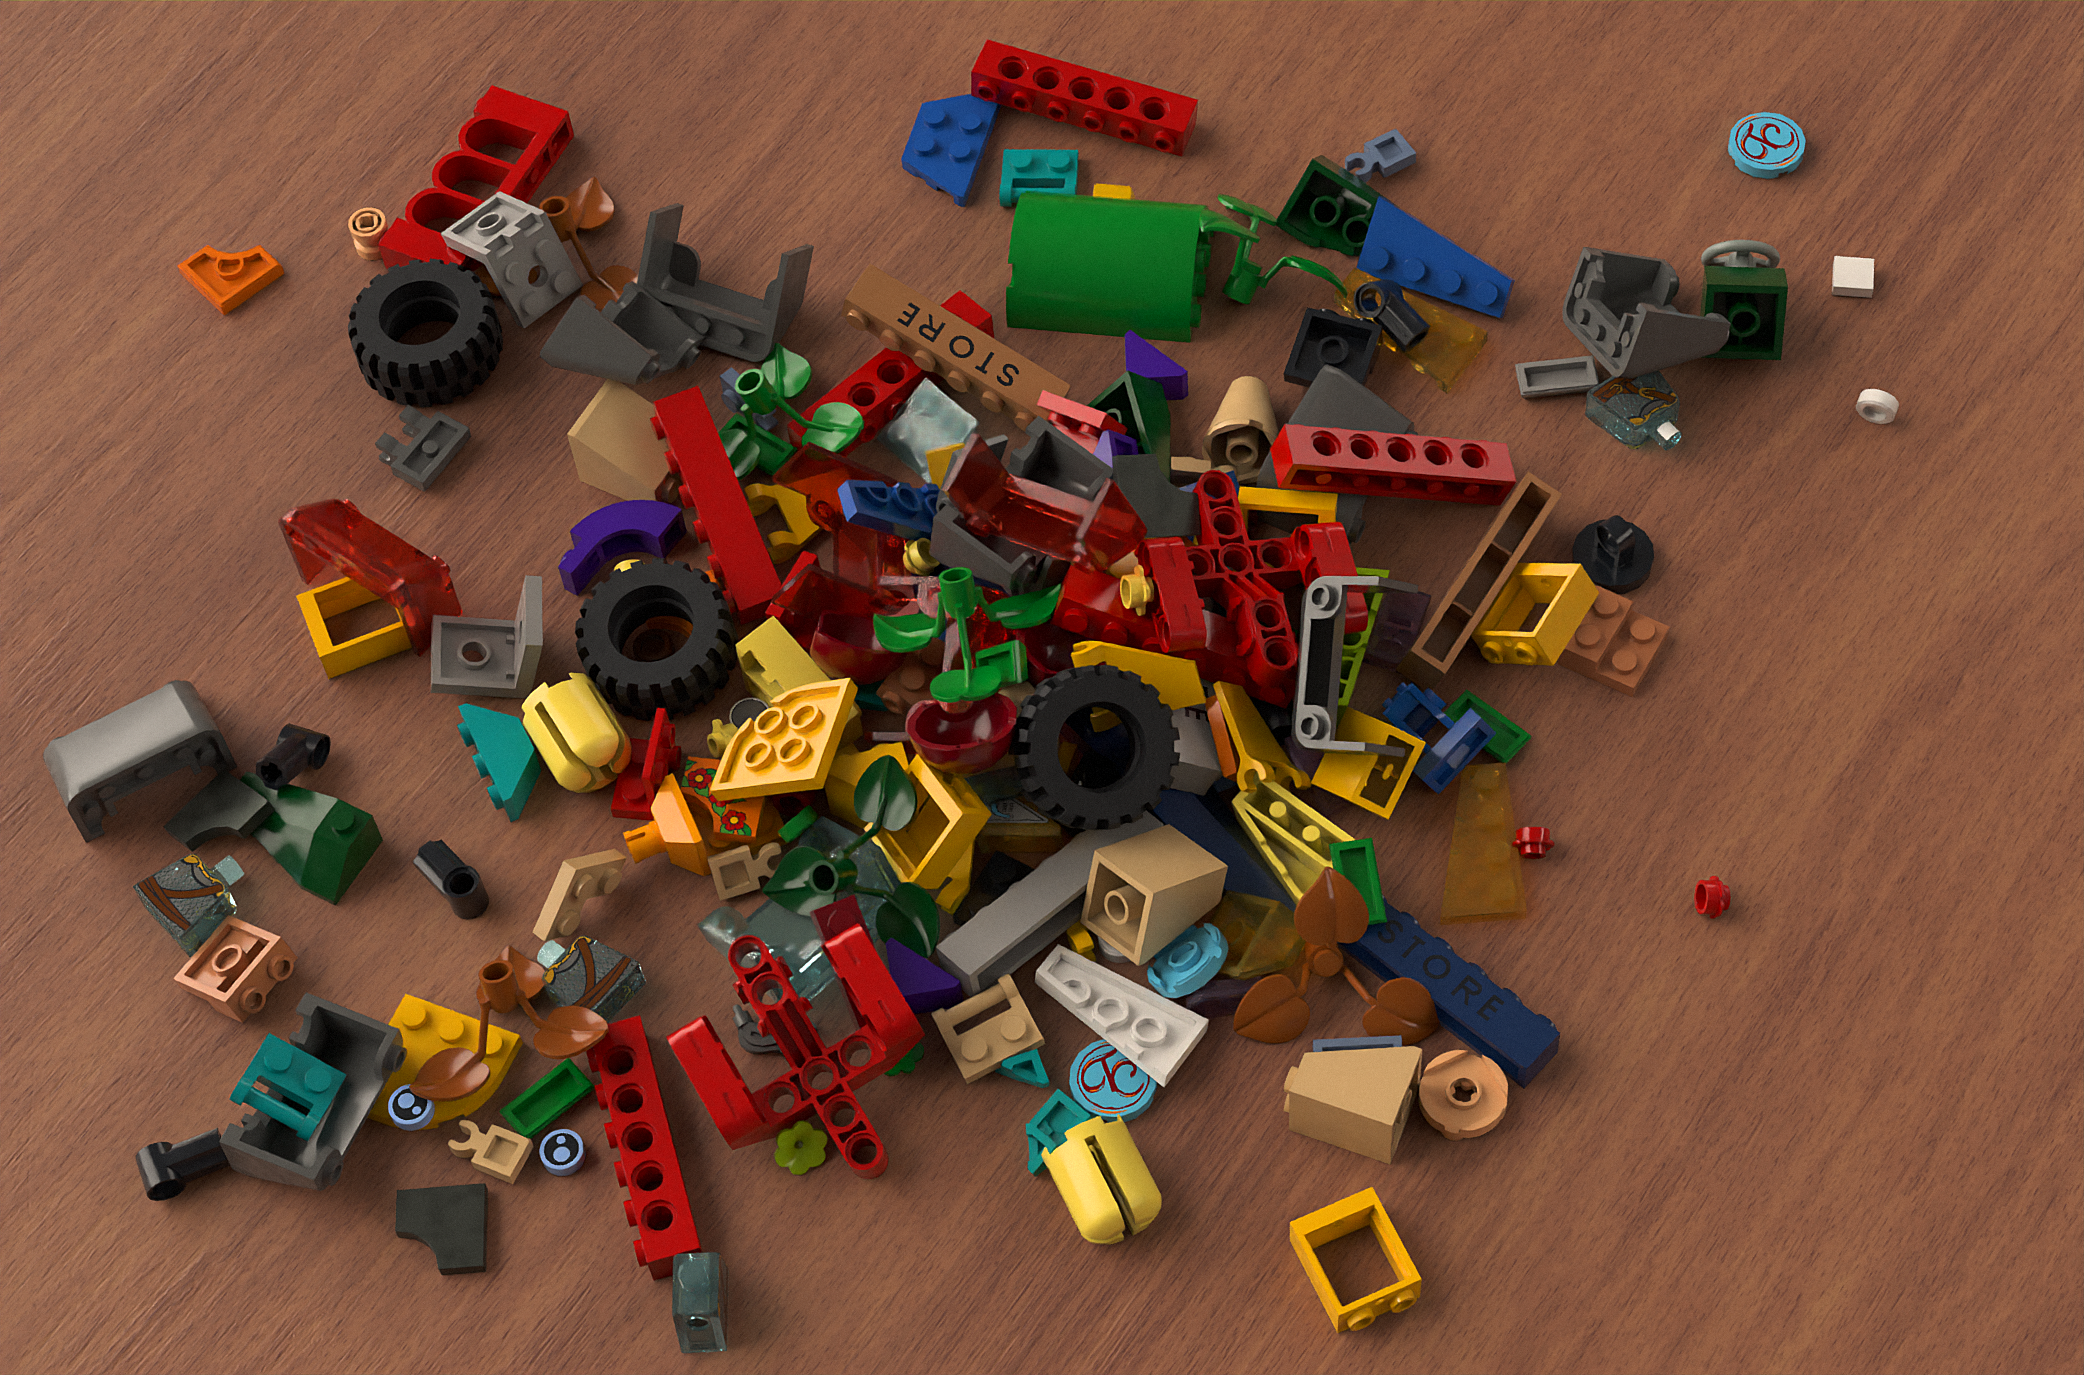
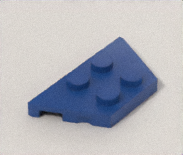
[901,94,1002,207]

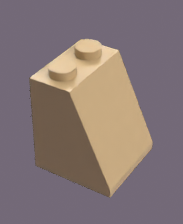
[567,379,682,504]
[1080,824,1228,966]
[1284,1046,1422,1164]

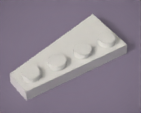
[1035,944,1209,1087]

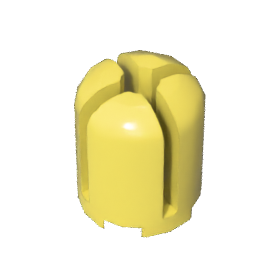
[521,672,632,793]
[1041,1114,1162,1245]

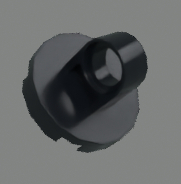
[1572,515,1654,594]

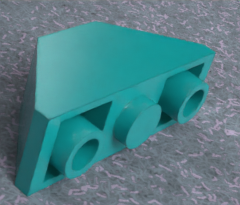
[457,703,542,822]

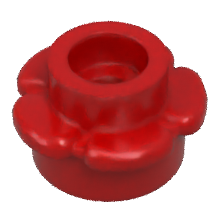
[1512,827,1555,859]
[1694,876,1731,919]

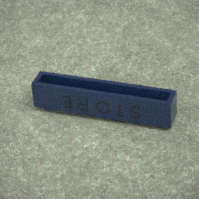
[1337,894,1560,1089]

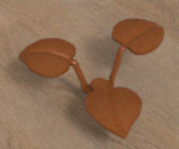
[473,176,638,312]
[1233,866,1440,1046]
[409,945,609,1102]

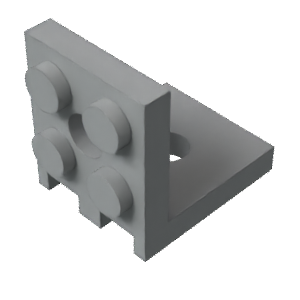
[441,191,583,328]
[431,575,543,699]

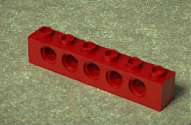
[971,39,1198,157]
[787,290,994,471]
[1270,424,1517,506]
[586,1015,706,1281]

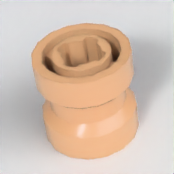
[348,207,388,260]

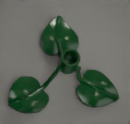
[762,755,940,958]

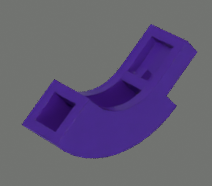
[558,500,687,596]

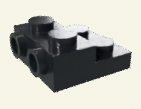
[1283,307,1383,388]

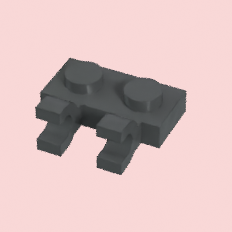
[375,405,471,492]

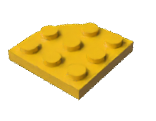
[710,678,858,801]
[367,993,523,1130]

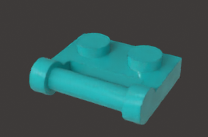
[999,149,1079,207]
[229,1033,347,1142]

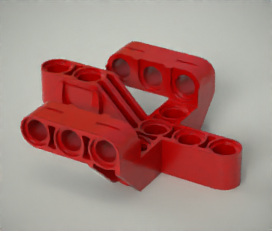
[1134,470,1368,688]
[666,923,925,1179]

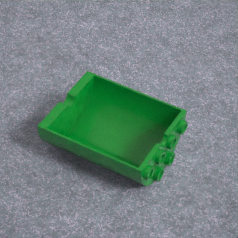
[1006,191,1215,343]

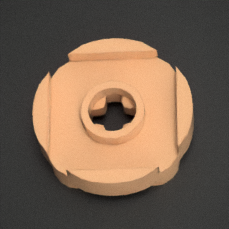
[1418,1050,1508,1141]

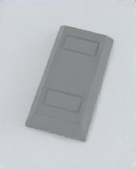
[1515,355,1600,399]

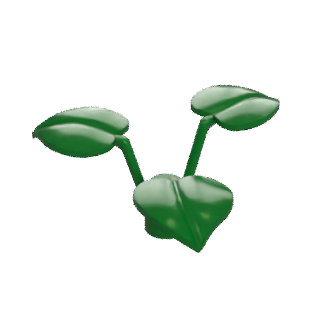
[1199,194,1348,305]
[719,343,865,481]
[873,567,1061,703]

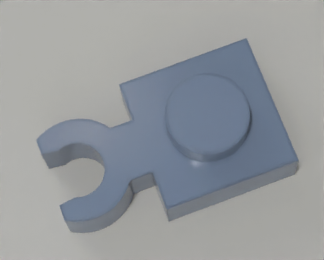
[1345,128,1416,183]
[720,367,779,432]

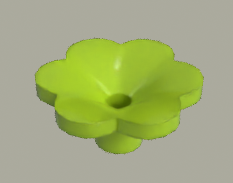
[774,1120,827,1175]

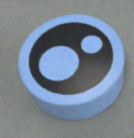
[388,1084,435,1131]
[539,1129,586,1176]

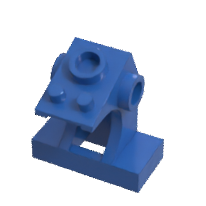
[1382,682,1496,795]

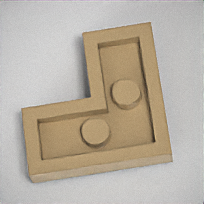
[532,849,627,942]

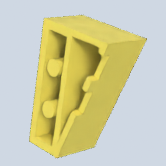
[735,616,863,751]
[1231,772,1355,905]

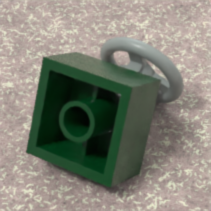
[1700,240,1788,360]

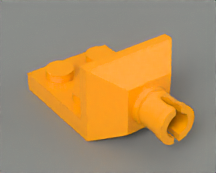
[623,773,789,876]

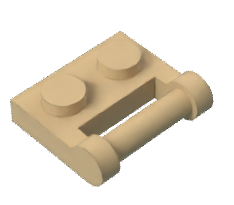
[931,973,1045,1084]

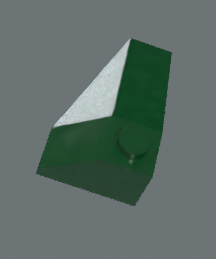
[1276,155,1404,256]
[1087,371,1171,483]
[240,771,383,906]

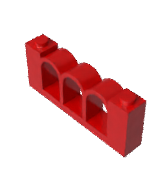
[378,85,574,271]

